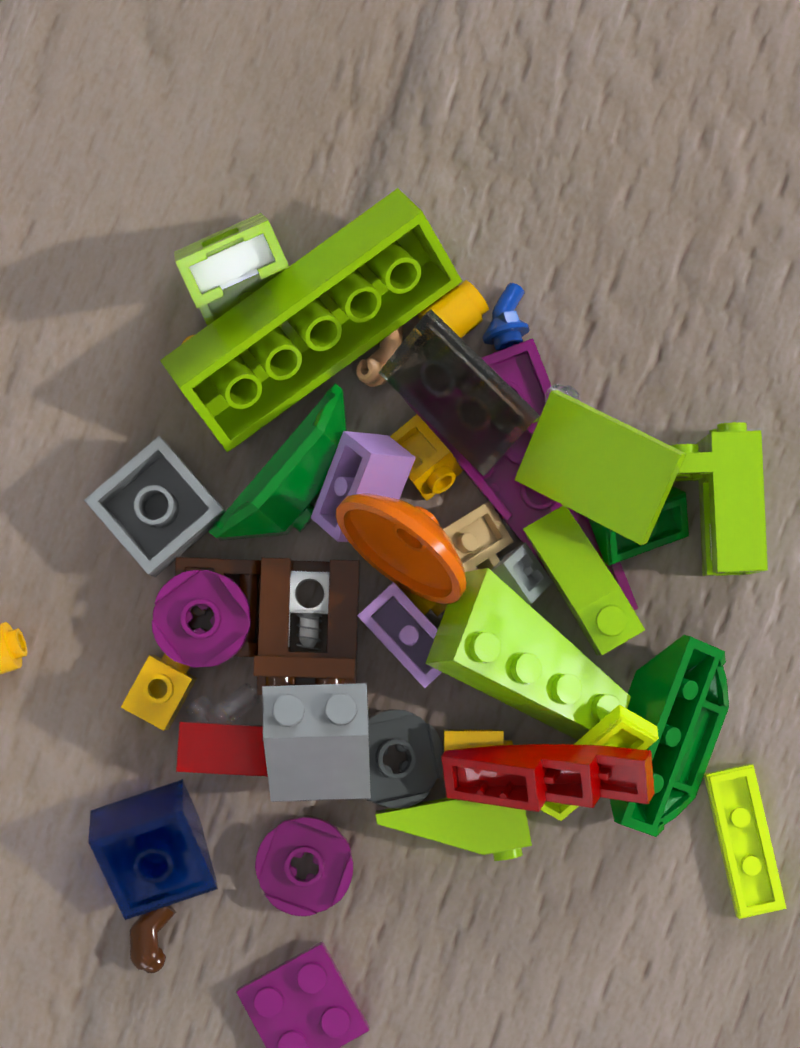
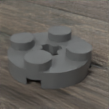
[365,709,444,808]

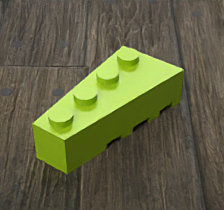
[425,568,631,740]

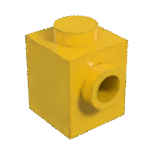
[121,653,197,731]

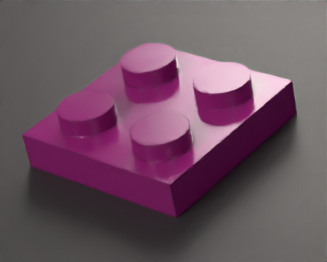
[236,941,370,1048]

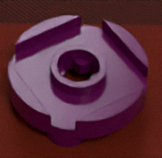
[152,570,251,668]
[255,816,354,916]

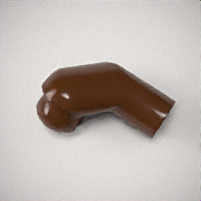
[130,896,176,973]

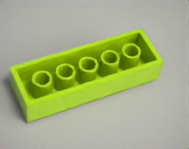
[160,188,463,453]

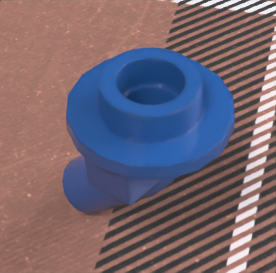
[482,283,530,350]

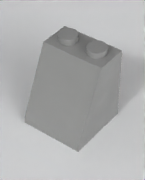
[262,683,371,802]

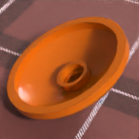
[336,493,466,604]

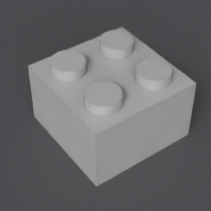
[84,436,226,577]

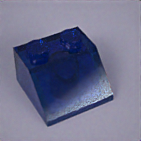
[88,779,218,920]

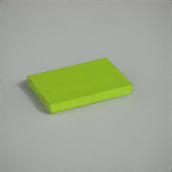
[514,390,686,545]

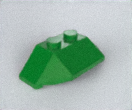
[208,383,347,541]
[610,635,729,837]

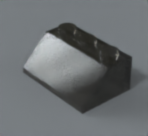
[379,309,540,476]

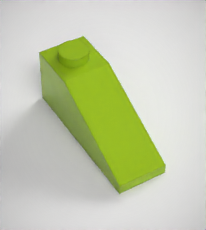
[523,505,645,655]
[375,797,532,861]

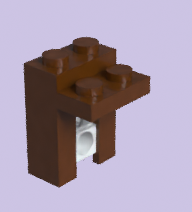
[253,557,361,695]

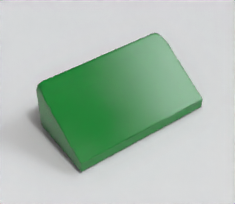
[588,486,689,565]

